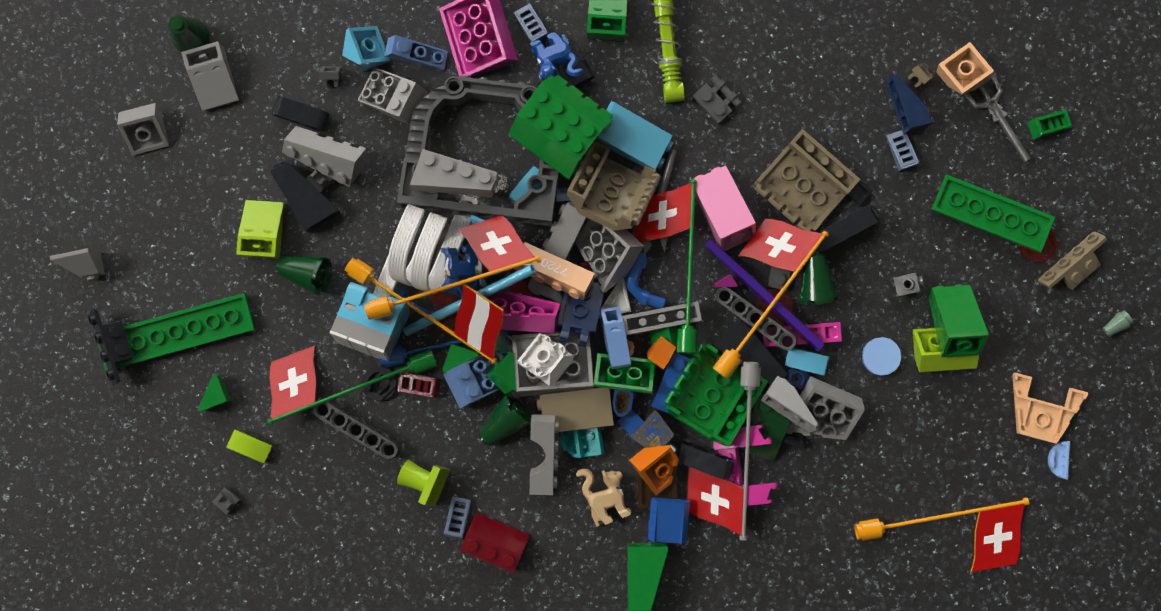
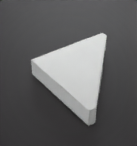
[598,278,631,319]

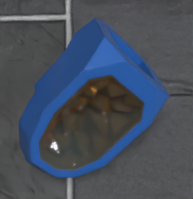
[611,389,634,417]

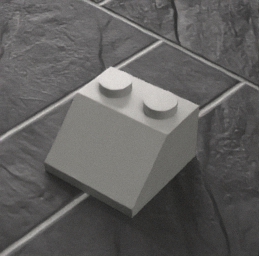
[117,103,169,155]

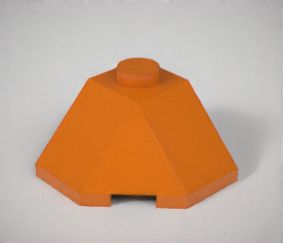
[630,445,679,495]

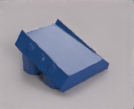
[648,497,690,545]

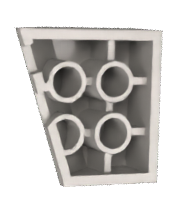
[786,376,865,440]

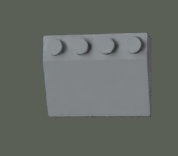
[512,332,594,397]

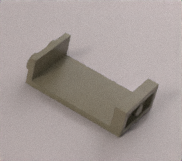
[537,388,614,432]

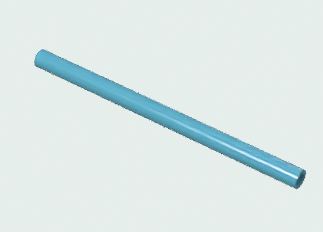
[403,265,536,336]

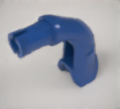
[625,252,666,309]

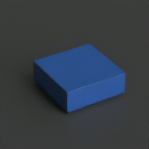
[617,409,644,435]

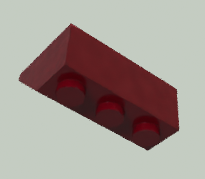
[460,512,529,573]

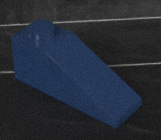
[886,74,932,134]

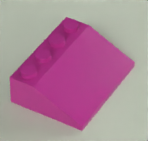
[439,0,518,77]

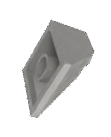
[49,248,105,281]

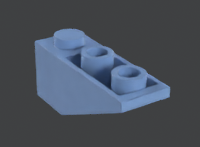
[384,35,448,70]
[600,307,631,369]

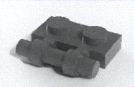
[692,75,742,124]

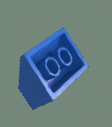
[651,353,690,414]

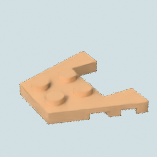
[1012,373,1088,444]

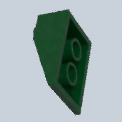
[738,394,791,461]

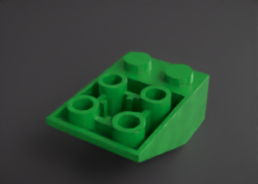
[587,0,627,41]

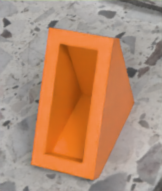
[647,336,677,369]

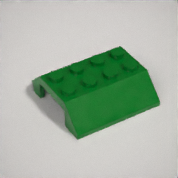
[508,75,613,180]
[664,344,768,447]

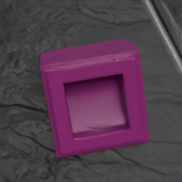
[713,275,738,289]

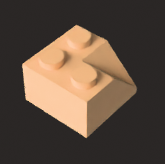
[936,42,994,95]

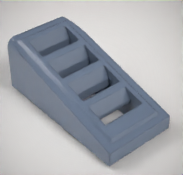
[513,3,548,43]
[886,130,919,171]
[444,496,471,540]

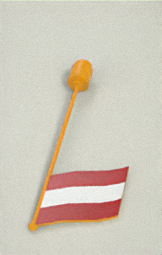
[345,258,504,364]

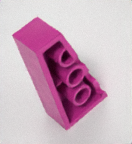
[486,292,561,333]

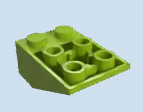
[236,200,284,259]

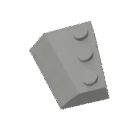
[575,219,644,293]

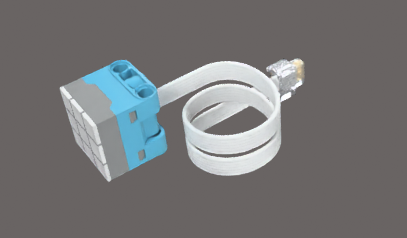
[330,194,489,361]

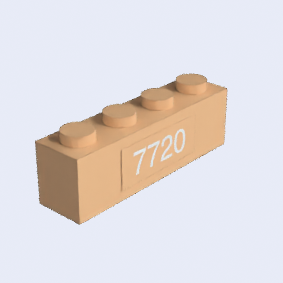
[514,242,595,300]

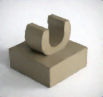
[908,63,933,87]

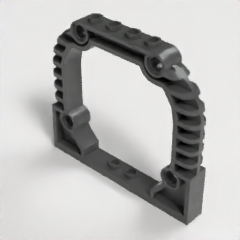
[397,75,558,227]

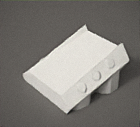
[518,333,573,386]

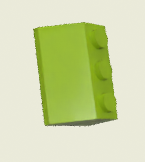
[913,328,979,372]

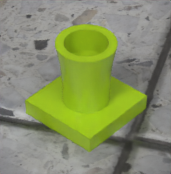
[397,460,450,505]

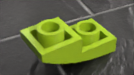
[226,429,272,463]

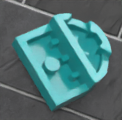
[560,427,604,458]

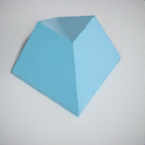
[342,26,391,71]

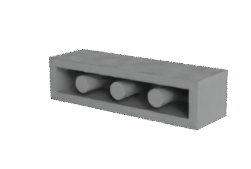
[622,302,702,336]

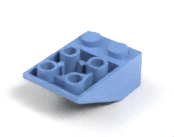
[443,348,504,409]

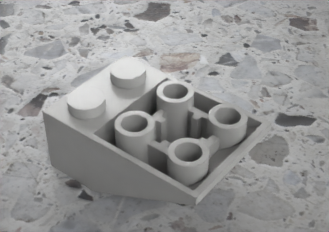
[181,41,239,111]
[358,67,428,125]

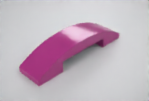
[763,322,842,347]

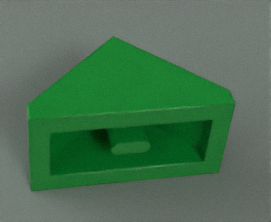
[648,325,683,346]
[442,344,480,373]
[486,352,516,394]
[198,374,231,411]

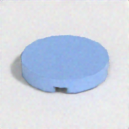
[862,337,901,375]

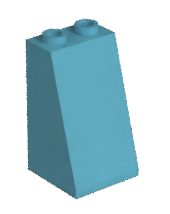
[596,101,674,169]

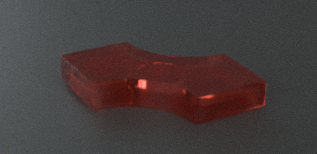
[429,291,457,336]

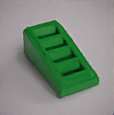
[1027,110,1073,140]

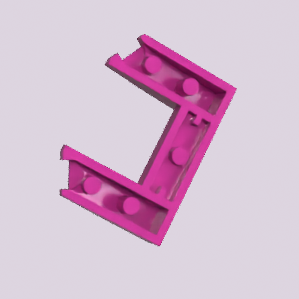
[713,425,778,506]

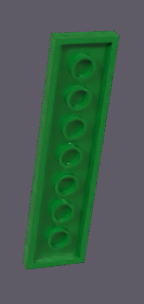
[98,293,256,371]

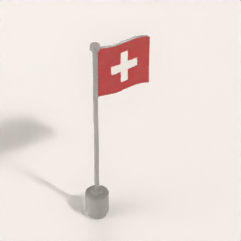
[687,362,761,541]

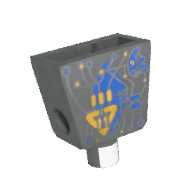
[630,410,677,452]

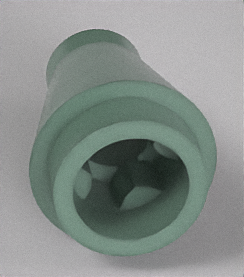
[1103,311,1134,337]

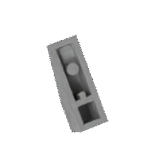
[761,376,818,433]

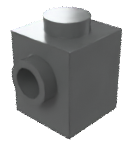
[893,272,926,296]

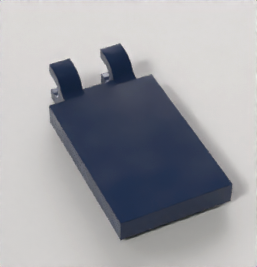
[557,278,604,347]

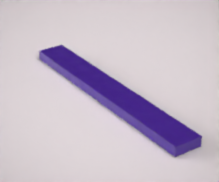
[705,240,824,352]

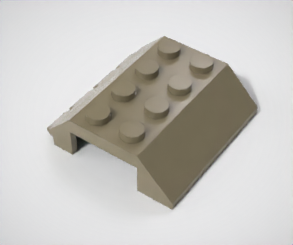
[754,129,861,232]
[566,141,661,231]

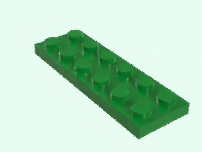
[931,174,1055,253]

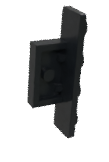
[88,308,133,385]

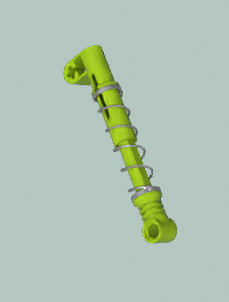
[651,0,684,103]

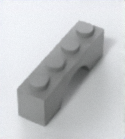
[529,415,559,495]

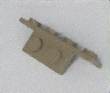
[1038,232,1107,290]

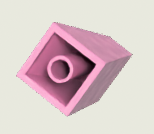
[694,166,756,251]

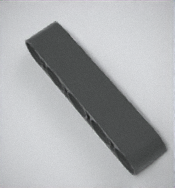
[716,287,797,351]
[314,402,400,459]

